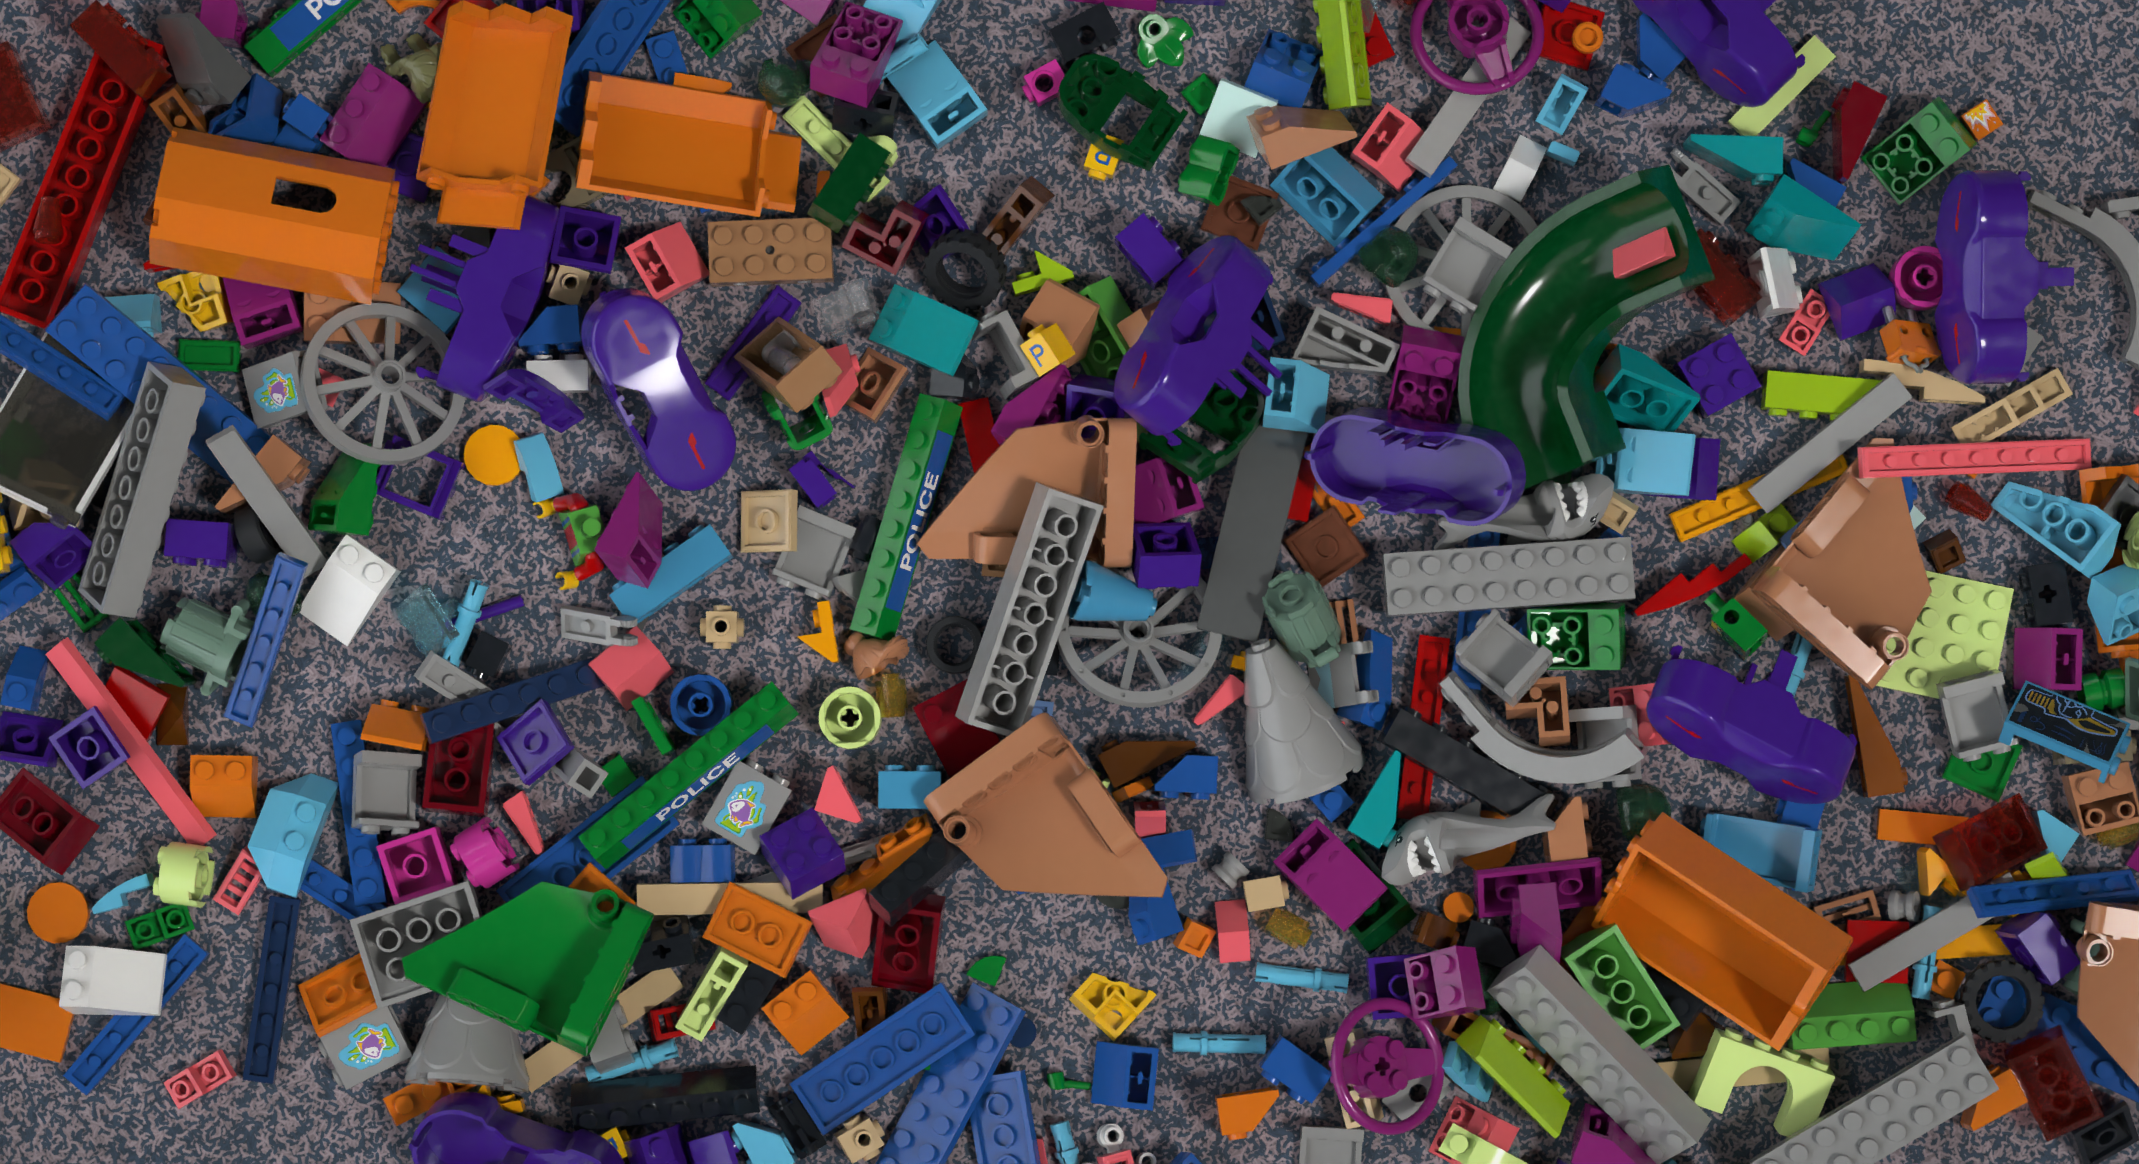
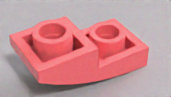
[1778,288,1830,356]
[163,1049,237,1109]

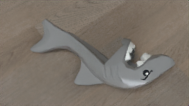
[1434,474,1614,550]
[1381,794,1556,885]

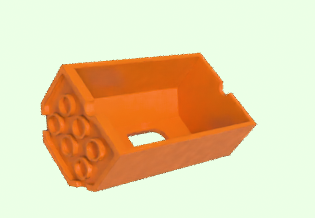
[149,127,400,305]
[1591,812,1853,1051]

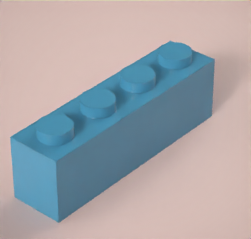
[609,524,734,624]

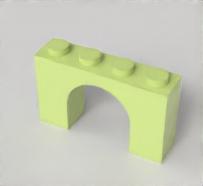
[1688,1027,1836,1137]

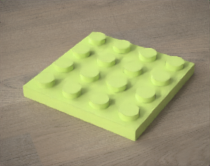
[1876,571,2014,699]

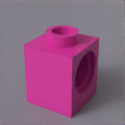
[1021,59,1065,107]

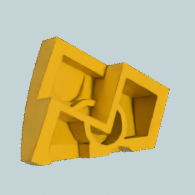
[157,272,234,332]
[1069,973,1156,1041]

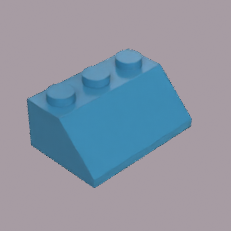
[1270,147,1384,248]

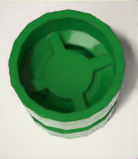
[2076,667,2125,711]

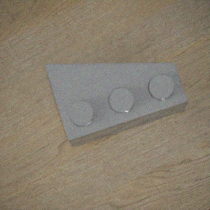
[1292,306,1400,376]

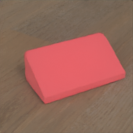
[1613,227,1676,279]

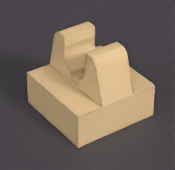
[1600,491,1639,534]

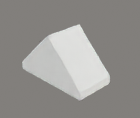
[1493,135,1547,203]

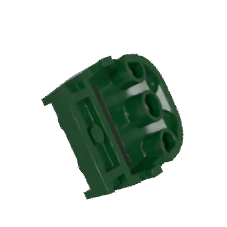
[1058,54,1188,171]
[1139,372,1265,484]

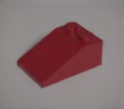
[1831,81,1888,184]
[913,679,1000,778]
[422,723,495,817]
[0,767,100,875]
[871,894,946,994]

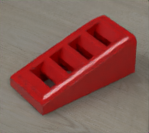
[647,1003,716,1042]

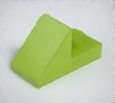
[1012,251,1074,297]
[1731,503,1797,565]

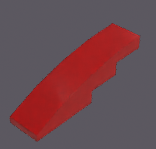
[958,397,999,474]
[1630,553,1752,617]

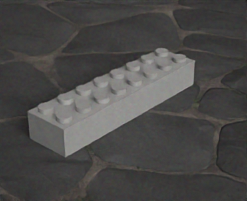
[78,361,206,618]
[955,482,1104,736]
[1381,537,1635,617]
[1487,944,1711,1164]
[1749,1032,1999,1164]

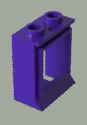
[376,435,466,521]

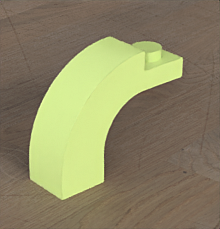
[1439,1123,1529,1164]

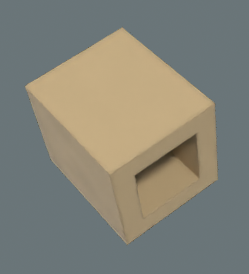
[1242,875,1289,912]

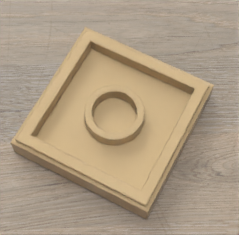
[741,489,798,553]

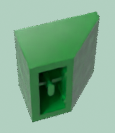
[672,0,763,60]

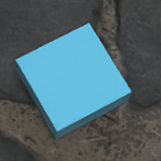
[1545,141,1580,166]

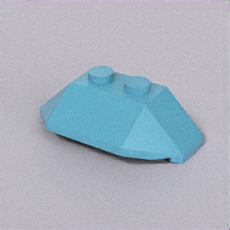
[248,773,339,898]

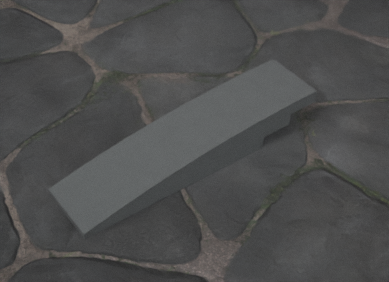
[1197,394,1308,642]

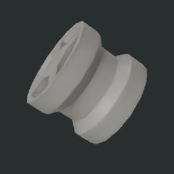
[1211,851,1250,889]
[1888,890,1921,922]

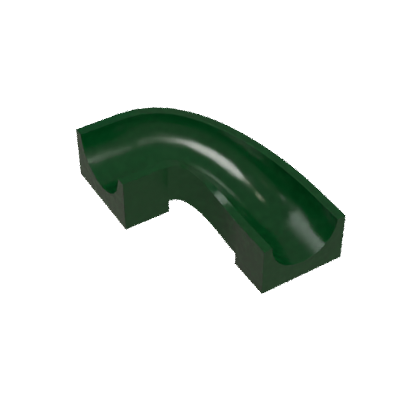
[1458,165,1715,491]

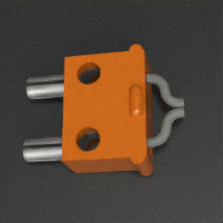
[1879,306,1942,374]

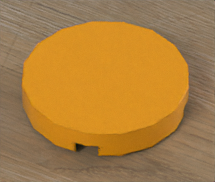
[464,425,521,486]

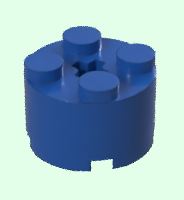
[670,674,734,737]

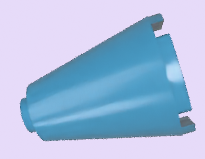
[1068,560,1157,621]

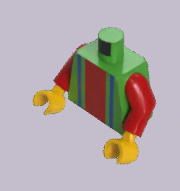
[533,493,605,590]

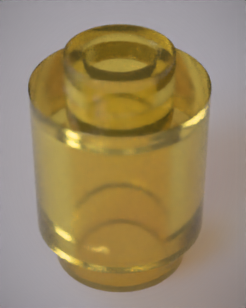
[875,673,908,718]
[2096,823,2139,850]
[1265,907,1313,950]

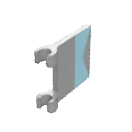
[1308,640,1379,708]

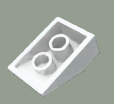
[1747,247,1803,319]
[298,534,401,647]
[59,946,167,1016]

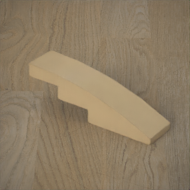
[1859,359,1985,405]
[1951,368,2073,443]

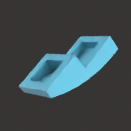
[513,432,564,503]
[92,873,154,914]
[1442,1041,1495,1102]

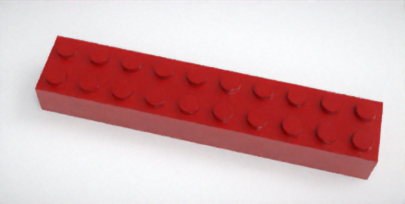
[0,23,168,330]

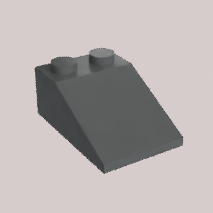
[156,12,251,105]

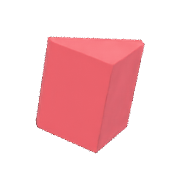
[588,626,674,711]
[814,765,864,824]
[807,888,878,959]

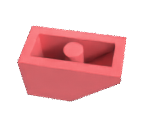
[822,343,861,418]

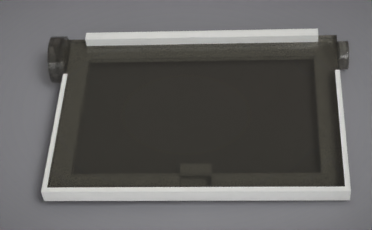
[0,332,135,529]

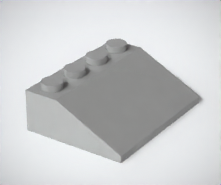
[349,881,483,1009]

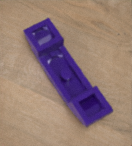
[483,369,584,433]

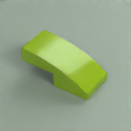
[2024,852,2070,879]

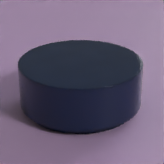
[1010,1017,1037,1048]

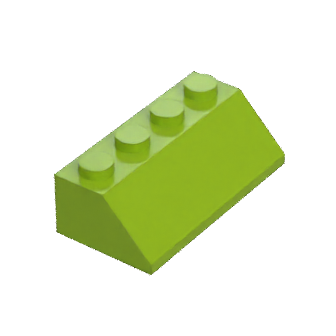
[1313,0,1372,110]
[1455,1015,1571,1139]

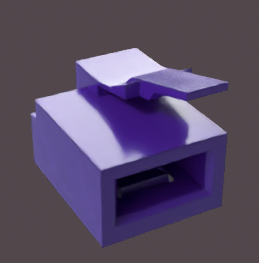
[788,451,856,510]

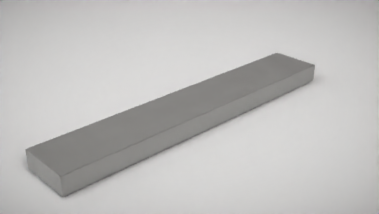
[1405,18,1532,178]
[1747,373,1912,514]
[206,425,328,578]
[1847,872,2015,992]

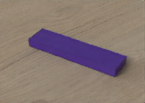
[705,285,802,402]

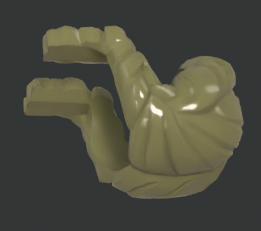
[380,33,442,104]

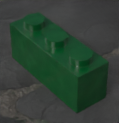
[807,133,891,233]

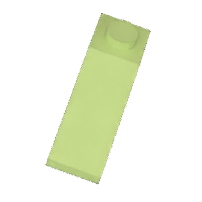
[675,946,748,1042]

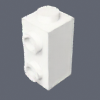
[522,354,591,393]

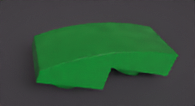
[124,904,195,951]

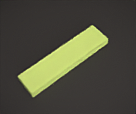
[1728,35,1836,136]
[782,95,890,203]

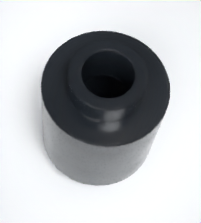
[849,515,882,563]

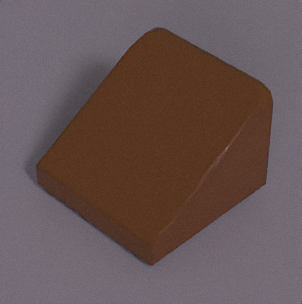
[1922,529,1966,574]

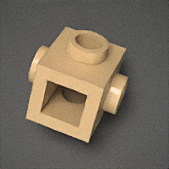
[545,264,592,305]
[700,605,744,649]
[834,1114,885,1164]

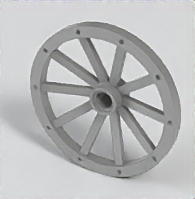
[1383,185,1538,341]
[300,303,465,465]
[1057,561,1222,708]

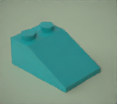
[1683,134,1784,187]
[1745,174,1862,261]
[868,284,980,377]
[1593,343,1701,432]
[1345,750,1401,849]

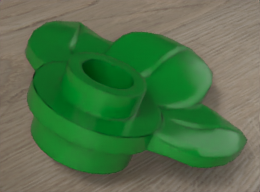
[1137,14,1194,68]

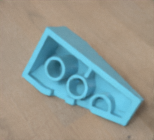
[1990,481,2121,580]

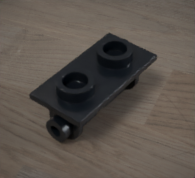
[768,1092,827,1160]

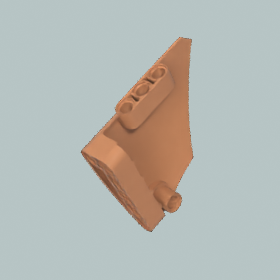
[917,415,1137,567]
[1751,438,1932,690]
[923,712,1168,898]
[2076,901,2139,1087]

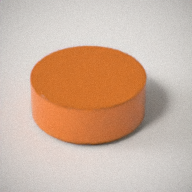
[1572,22,1603,54]
[1442,892,1474,923]

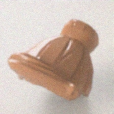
[844,632,909,680]

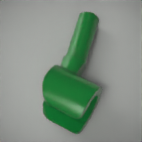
[1796,110,1831,147]
[1047,1071,1091,1090]

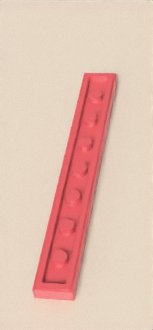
[1857,438,2092,479]
[45,637,217,845]

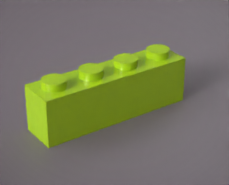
[1761,370,1888,421]

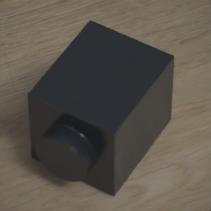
[465,631,513,681]

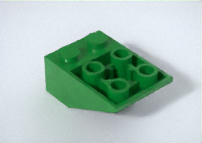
[1861,96,1977,205]
[308,443,380,536]
[1527,603,1626,670]

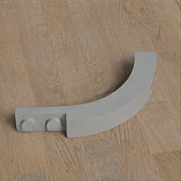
[2027,190,2139,370]
[414,650,609,799]
[1440,670,1648,784]

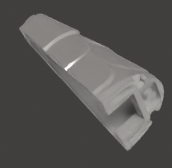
[1243,638,1366,804]
[404,994,530,1093]

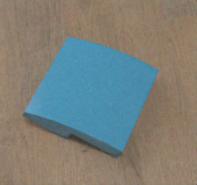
[397,246,463,334]

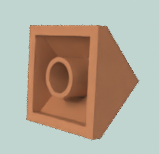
[845,347,909,424]

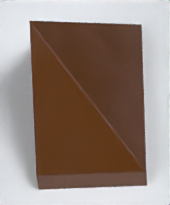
[157,684,189,746]
[852,987,888,1036]
[1666,1011,1726,1059]

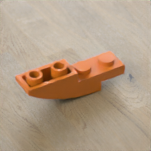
[830,813,933,901]
[382,1082,476,1127]

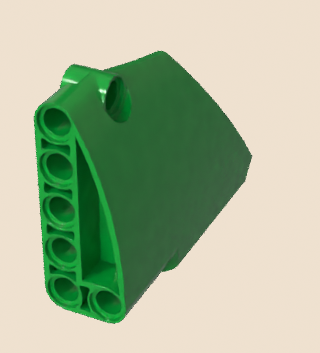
[401,881,654,1057]

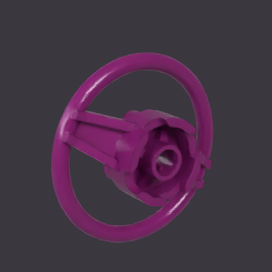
[1410,0,1544,95]
[1328,997,1445,1135]

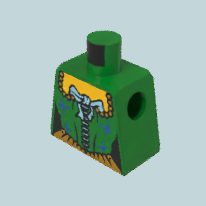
[1702,592,1768,661]

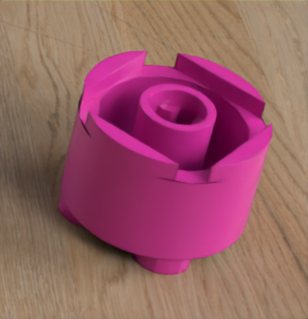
[1888,246,1943,311]
[450,816,520,889]

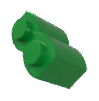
[1178,135,1240,206]

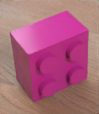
[376,827,458,905]

